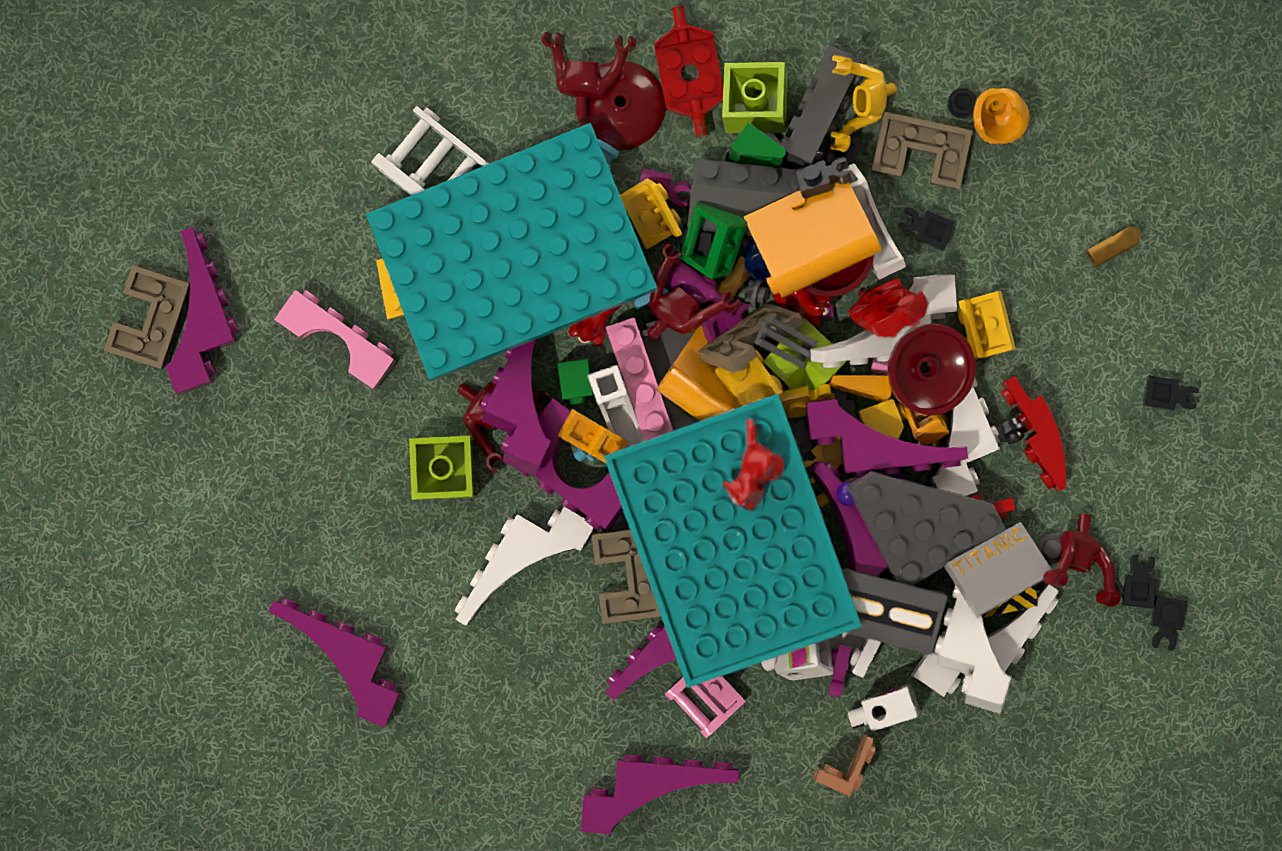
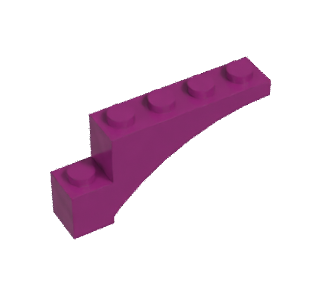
[165,227,239,395]
[480,339,551,476]
[806,399,968,478]
[807,461,887,579]
[268,597,401,727]
[605,624,676,700]
[581,754,739,834]

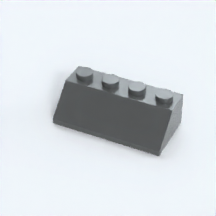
[687,159,800,236]

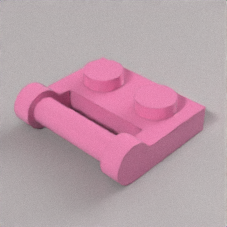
[665,676,746,738]

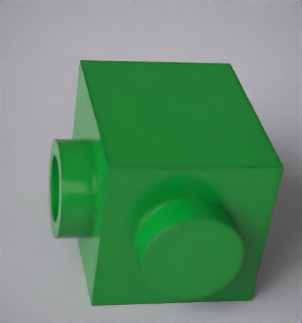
[557,359,593,405]

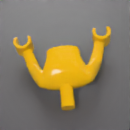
[830,55,897,152]

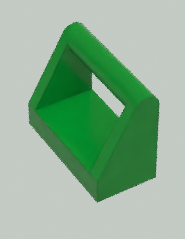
[728,123,786,168]
[681,203,748,279]

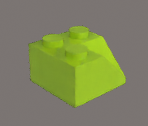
[722,62,788,133]
[764,318,846,391]
[409,436,475,500]

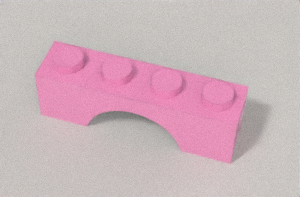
[274,290,396,391]
[606,318,673,441]

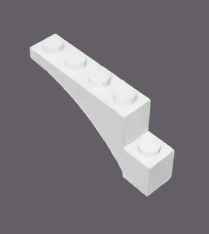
[810,275,957,368]
[930,378,1000,496]
[455,507,594,626]
[911,584,1059,697]
[934,584,1011,714]

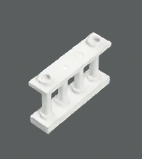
[371,106,489,195]

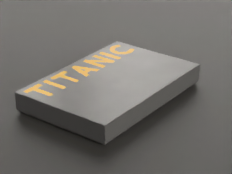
[944,522,1052,618]

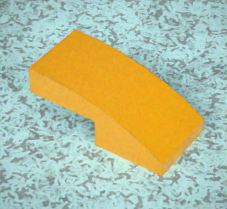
[557,409,629,463]

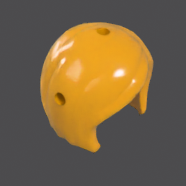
[973,88,1030,145]

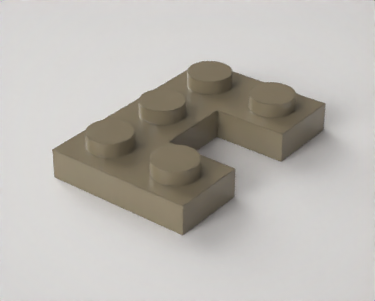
[871,112,973,190]
[104,265,190,370]
[698,303,804,373]
[591,528,661,624]

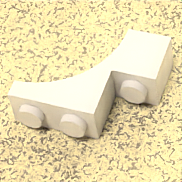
[843,164,906,280]
[588,365,644,448]

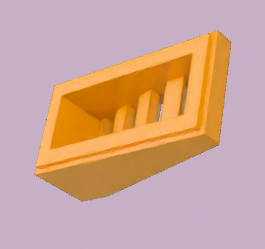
[828,375,892,403]
[901,404,949,446]

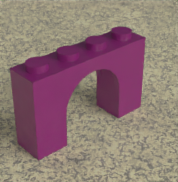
[514,398,624,531]

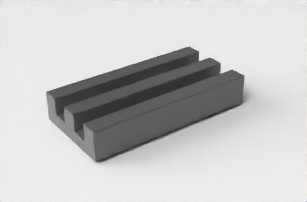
[755,315,817,369]

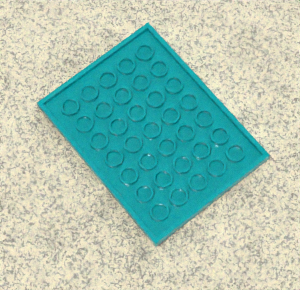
[366,123,658,381]
[604,394,862,688]

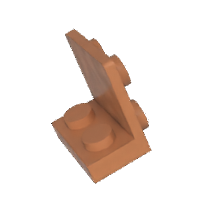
[812,734,876,796]

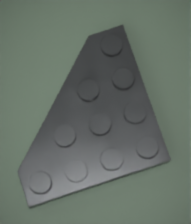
[846,471,1006,586]

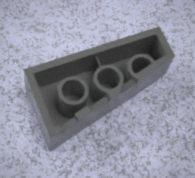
[780,45,862,168]

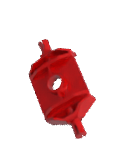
[654,5,723,137]
[848,278,929,338]

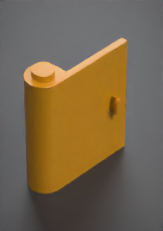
[744,170,882,298]
[656,326,787,421]

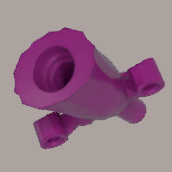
[653,251,731,305]

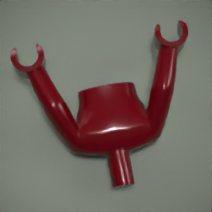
[541,32,637,117]
[647,244,740,340]
[457,381,554,474]
[1043,514,1120,607]

